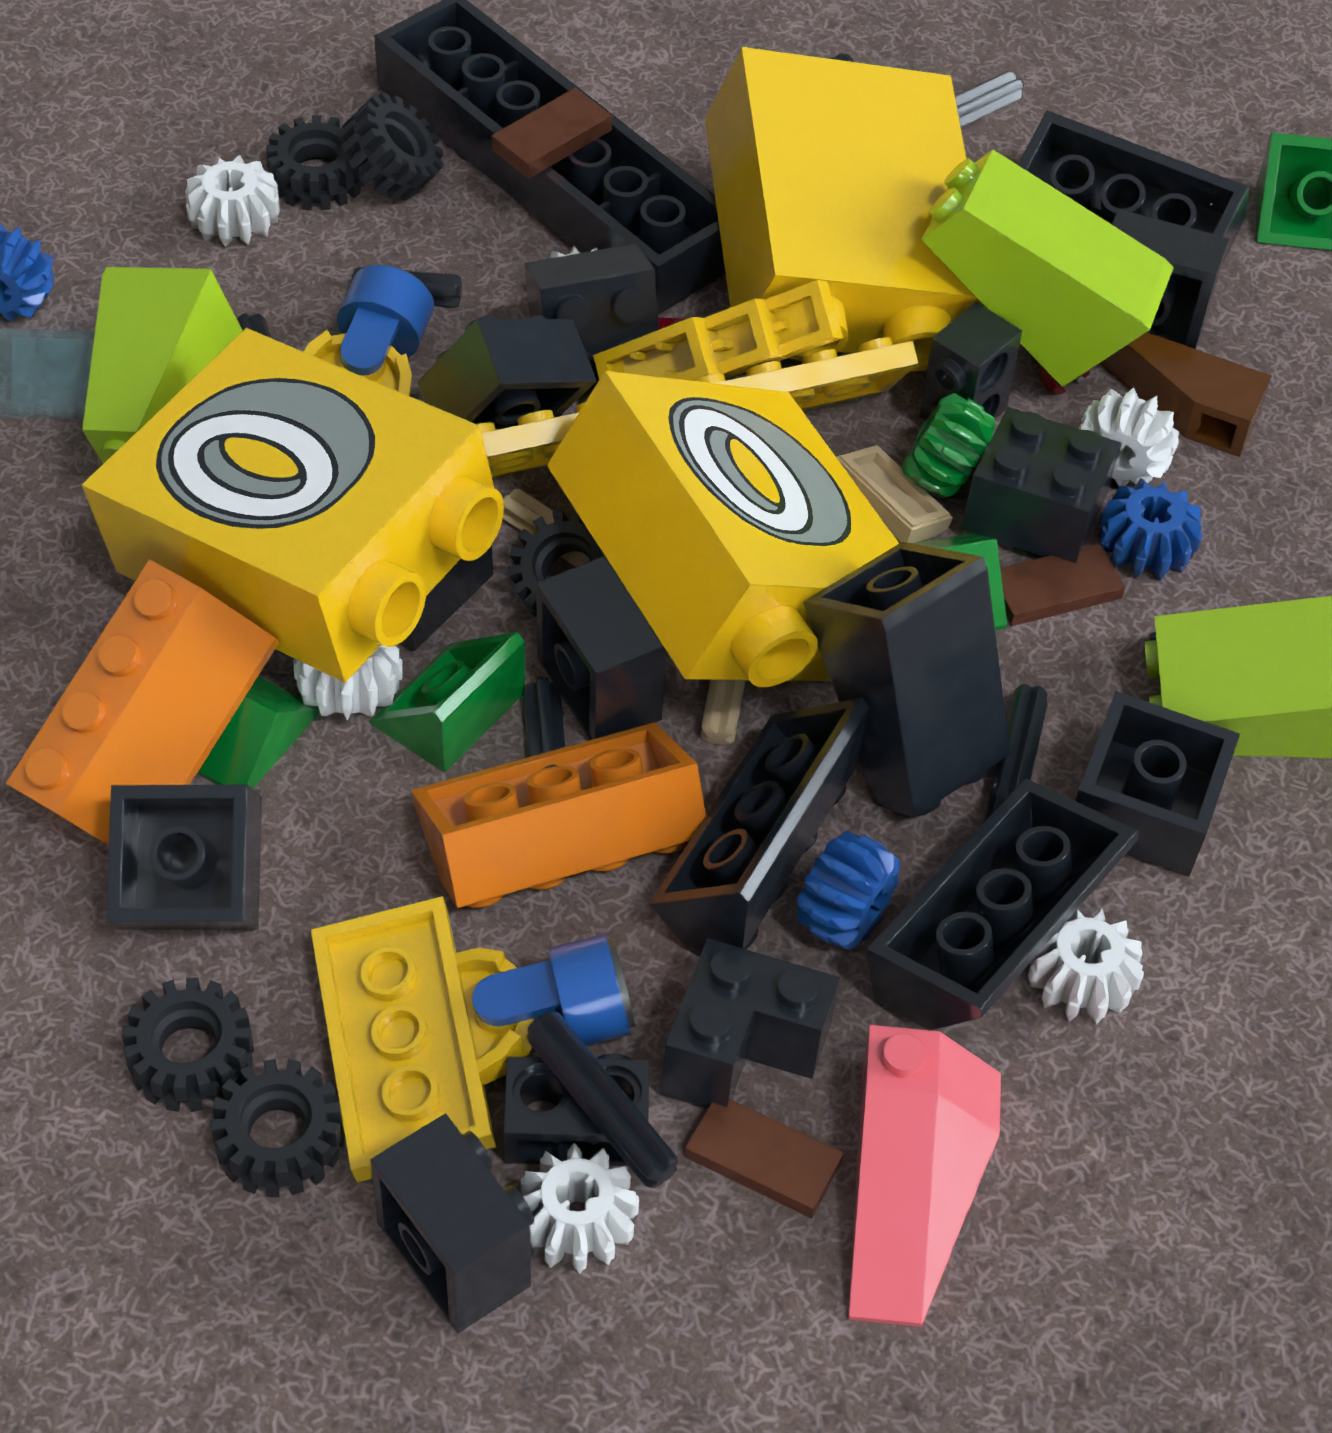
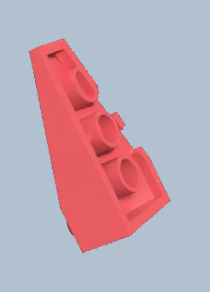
[848,1025,1001,1327]

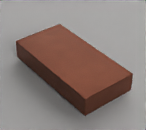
[492,88,612,179]
[1000,544,1125,626]
[685,1099,844,1219]

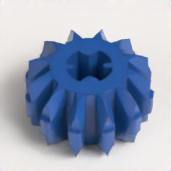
[0,224,55,322]
[1099,478,1203,581]
[797,830,900,951]

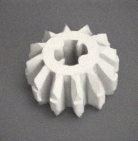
[185,155,280,247]
[1079,387,1179,486]
[293,645,403,720]
[1028,907,1144,1024]
[521,1143,639,1274]

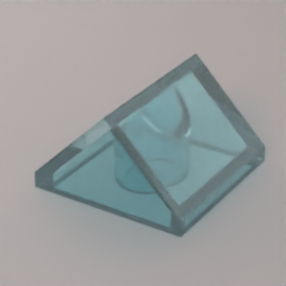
[0,328,95,419]

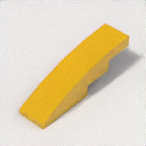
[593,280,843,381]

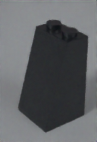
[803,542,1010,818]

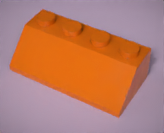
[6,559,280,845]
[411,722,706,908]

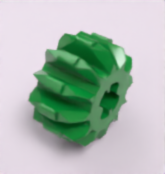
[903,393,995,498]

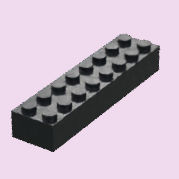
[374,0,726,314]

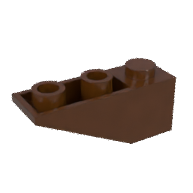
[1099,332,1272,457]

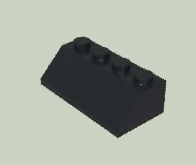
[1018,110,1249,262]
[649,697,870,957]
[867,778,1139,1031]

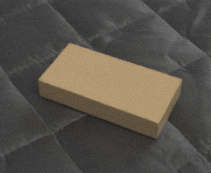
[836,445,953,543]

